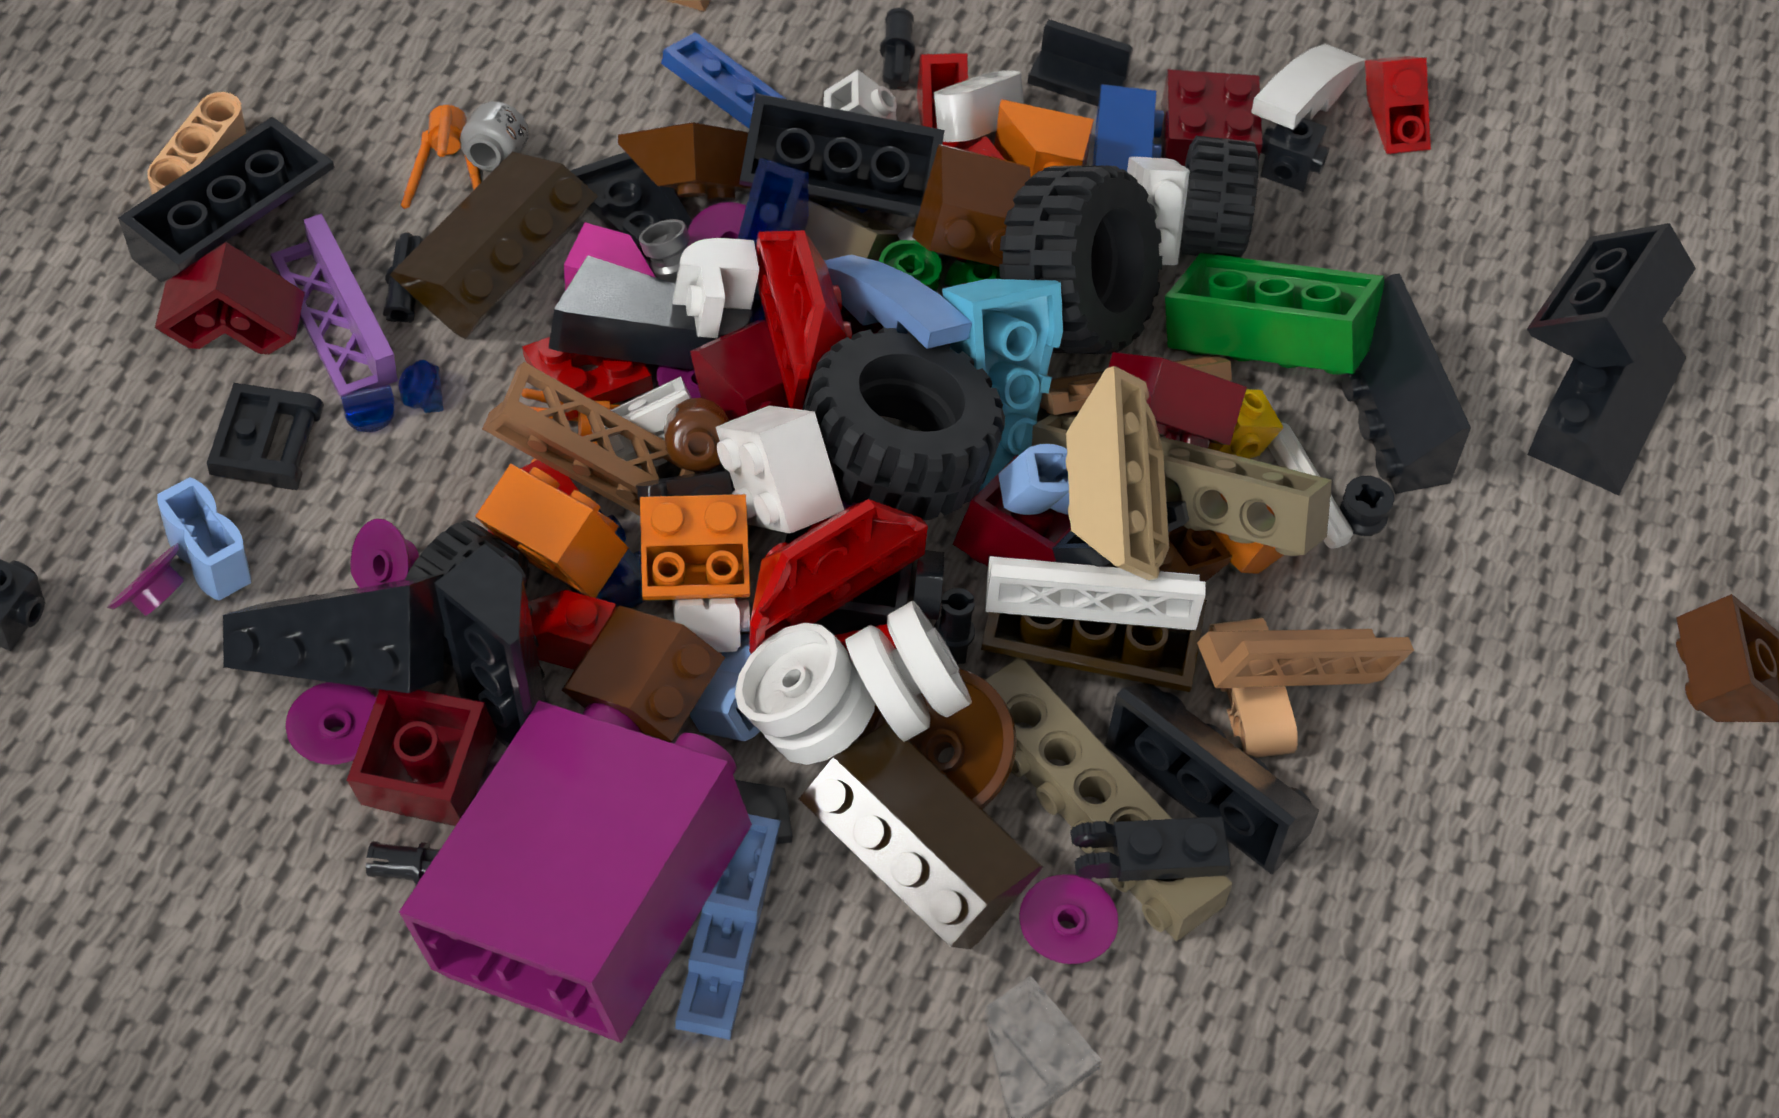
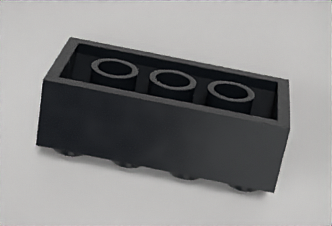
[739,93,945,219]
[118,117,335,282]
[1342,273,1471,494]
[1527,322,1687,496]
[435,544,547,748]
[1105,683,1319,875]

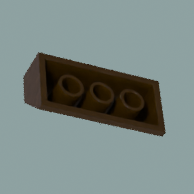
[390,151,598,339]
[981,600,1207,692]
[798,722,1043,949]

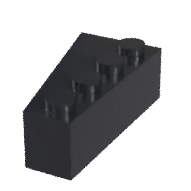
[223,573,444,693]

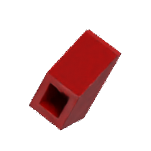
[1365,56,1431,154]

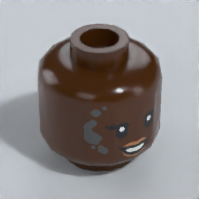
[664,398,729,472]

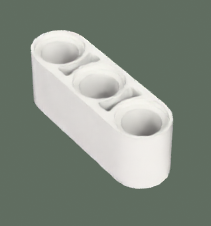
[934,71,1024,142]

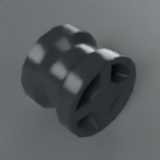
[1340,476,1395,536]

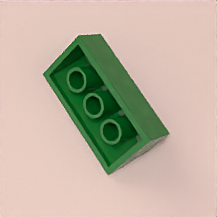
[1165,253,1384,375]

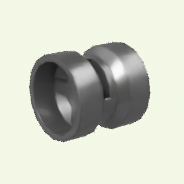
[639,219,689,284]

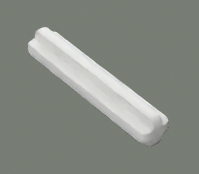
[1268,423,1353,549]

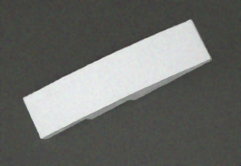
[1251,44,1365,130]

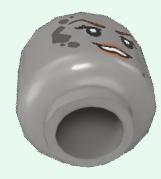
[460,101,529,172]

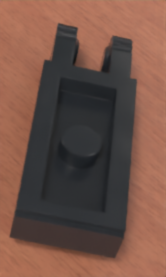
[1070,816,1231,882]

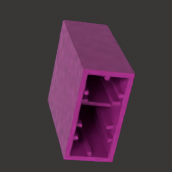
[399,700,752,1043]

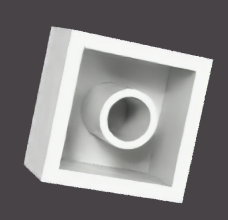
[716,406,844,534]

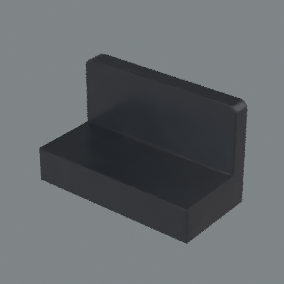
[1027,20,1133,107]

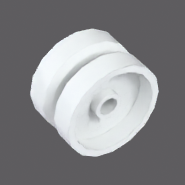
[845,601,972,742]
[735,623,875,765]

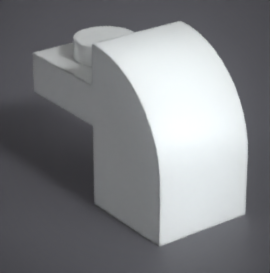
[673,238,759,338]

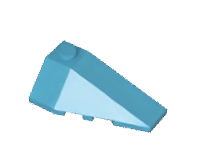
[942,279,1063,492]

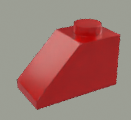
[528,590,616,670]

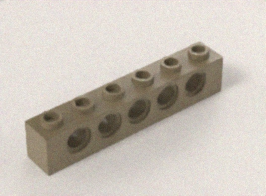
[1032,413,1332,556]
[985,657,1233,942]

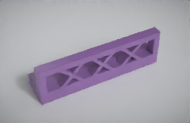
[270,214,398,401]

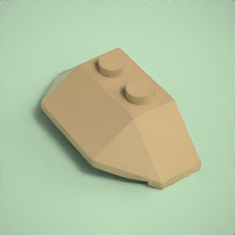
[1066,366,1169,580]

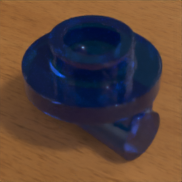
[398,360,443,413]
[340,384,395,432]

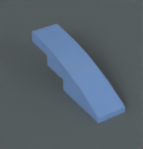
[824,255,972,349]
[675,814,781,1040]

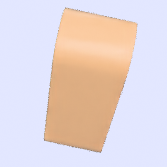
[147,92,246,195]
[1208,618,1298,758]

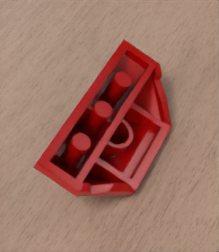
[755,230,852,410]
[749,499,928,654]

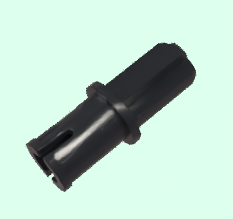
[880,8,916,90]
[383,232,423,323]
[934,588,975,666]
[366,841,440,885]

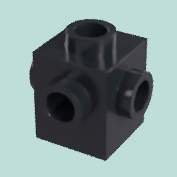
[1260,118,1330,192]
[0,559,46,651]

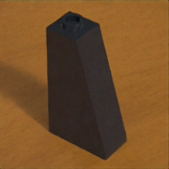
[548,255,755,370]

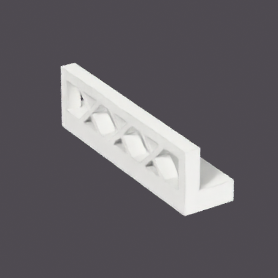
[985,556,1205,630]

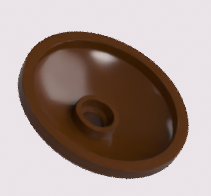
[858,668,1017,809]

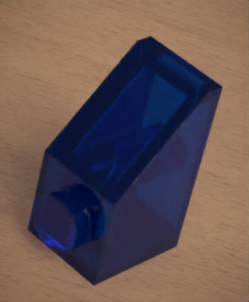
[737,158,809,249]

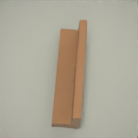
[482,362,695,516]
[1197,629,1414,688]

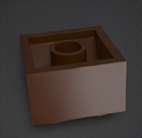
[618,122,754,201]
[912,144,1031,267]
[1676,594,1779,722]
[561,605,725,743]

